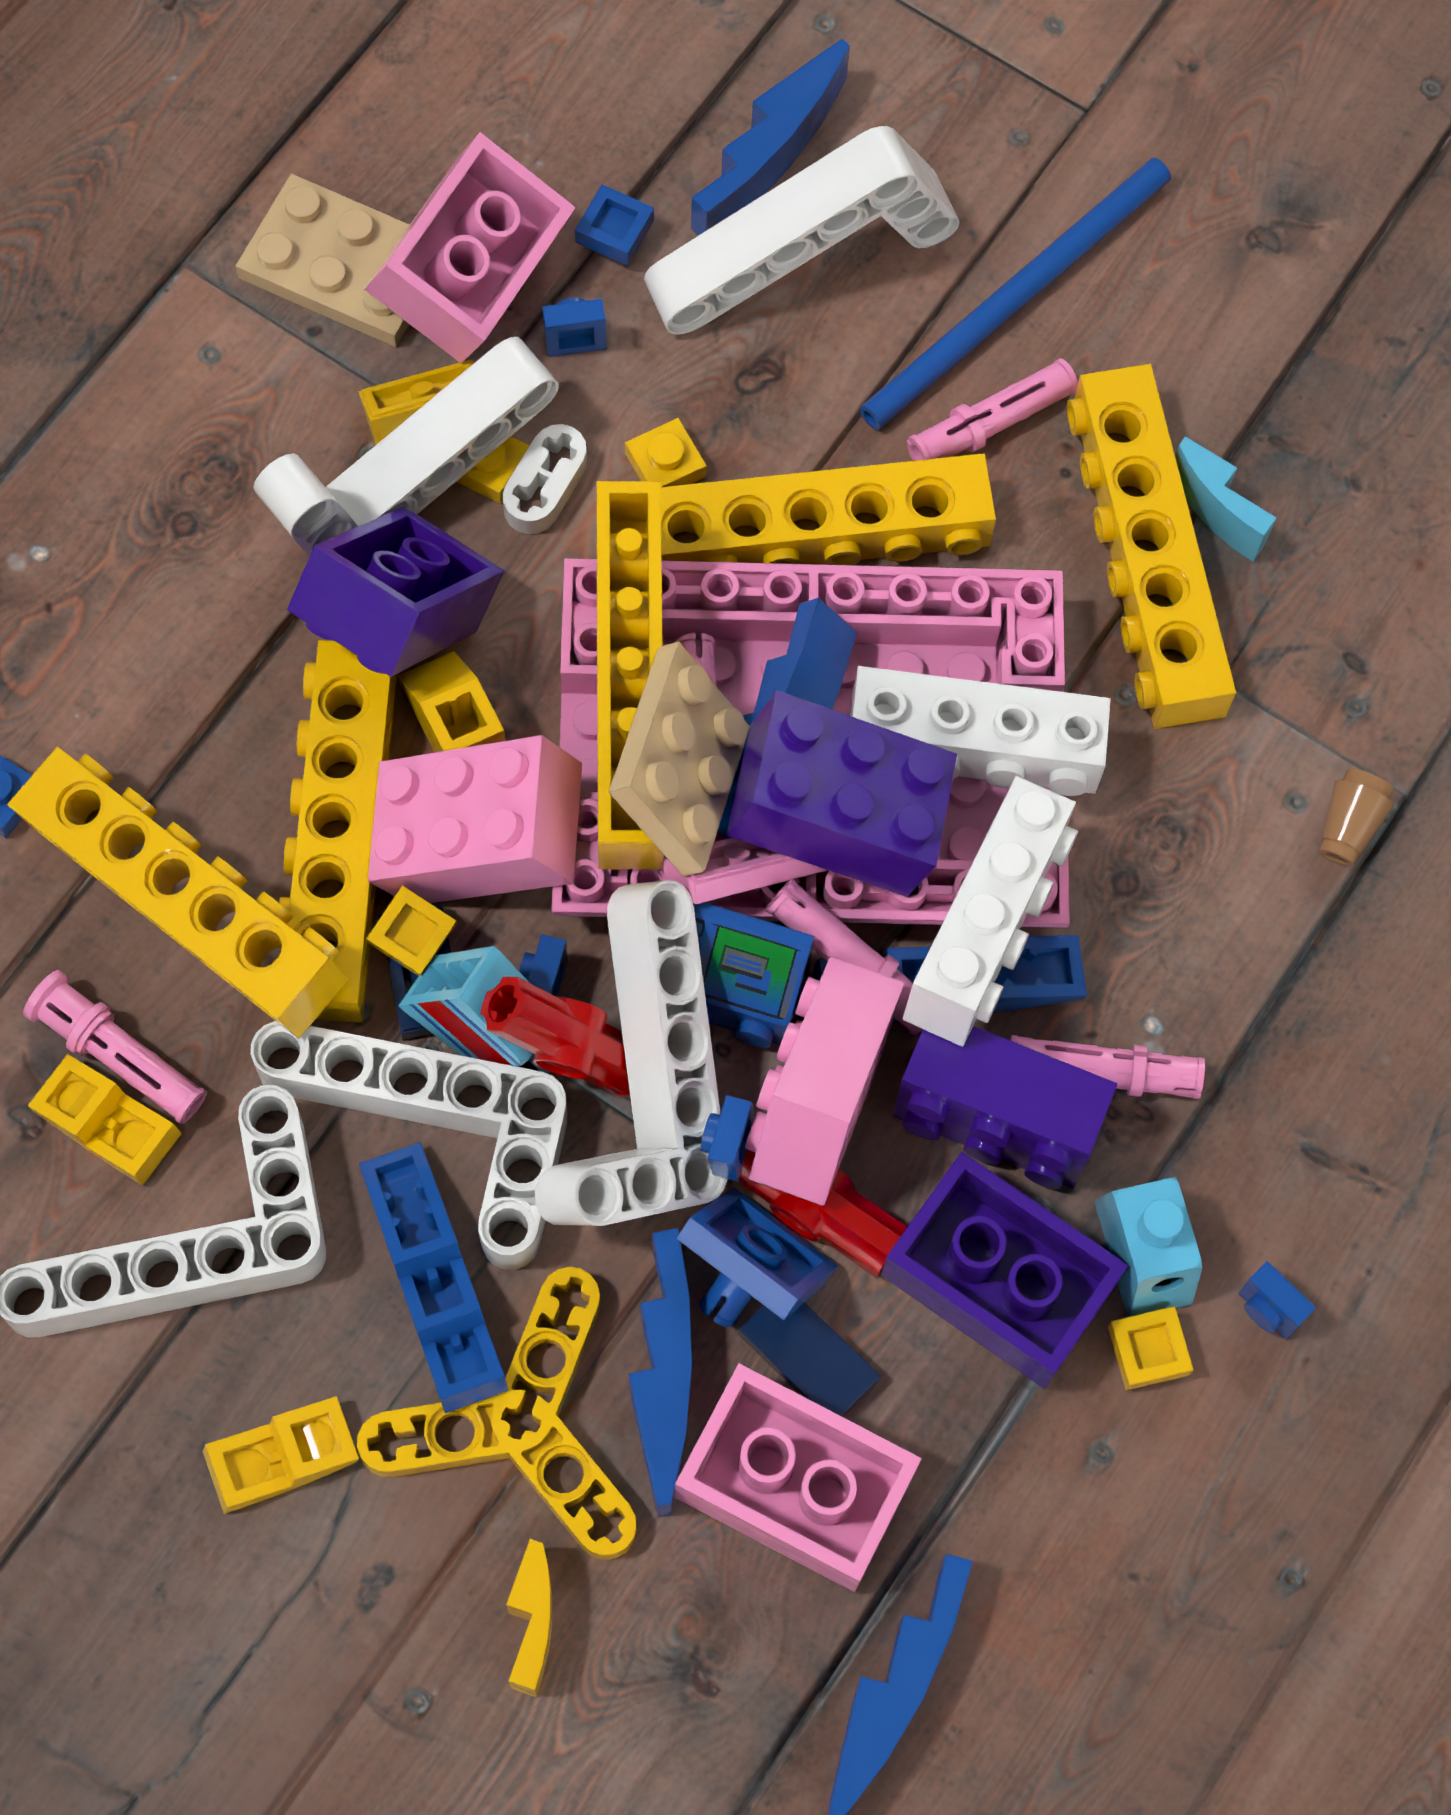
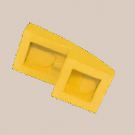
[28,1054,182,1186]
[203,1396,359,1514]
[506,1539,552,1698]

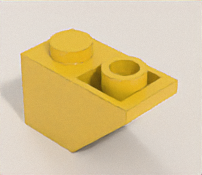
[397,651,505,753]

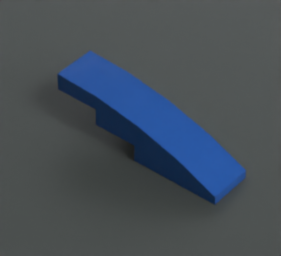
[691,38,850,236]
[717,598,857,839]
[813,935,1087,1023]
[359,1142,509,1414]
[628,1228,692,1517]
[826,1554,973,1815]

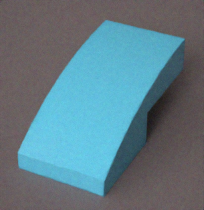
[1175,436,1277,562]

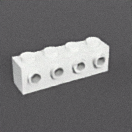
[850,666,1111,796]
[902,776,1078,1047]

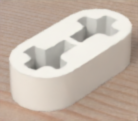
[503,424,587,535]

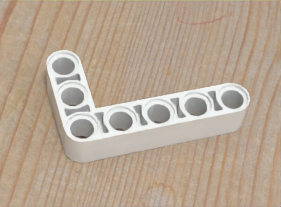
[644,126,960,335]
[253,337,559,556]
[535,880,727,1226]
[250,1021,567,1270]
[0,1085,326,1338]

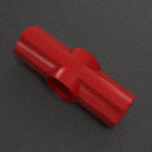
[480,977,630,1098]
[738,1150,907,1279]

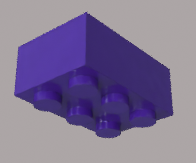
[287,507,505,677]
[726,690,957,897]
[893,1026,1118,1189]
[881,1151,1129,1389]

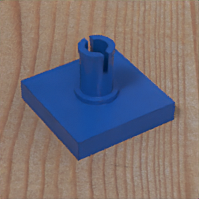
[677,1187,838,1327]

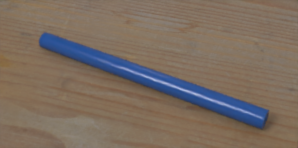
[859,158,1171,430]

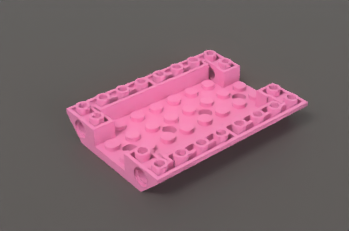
[552,558,1070,928]

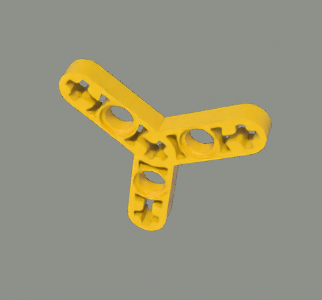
[357,1266,637,1560]

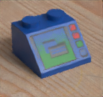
[693,902,814,1048]

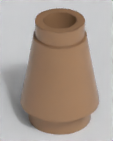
[1319,769,1394,867]

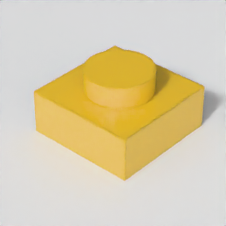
[625,418,707,487]
[456,436,529,504]
[366,885,457,976]
[1108,1306,1194,1391]

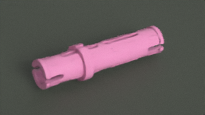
[906,358,1078,461]
[765,878,922,1036]
[1010,1035,1205,1099]

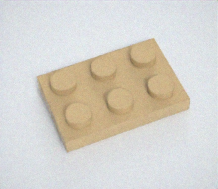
[235,173,410,347]
[609,641,750,877]

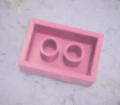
[364,132,576,363]
[368,735,582,903]
[745,956,905,1206]
[674,1363,922,1593]

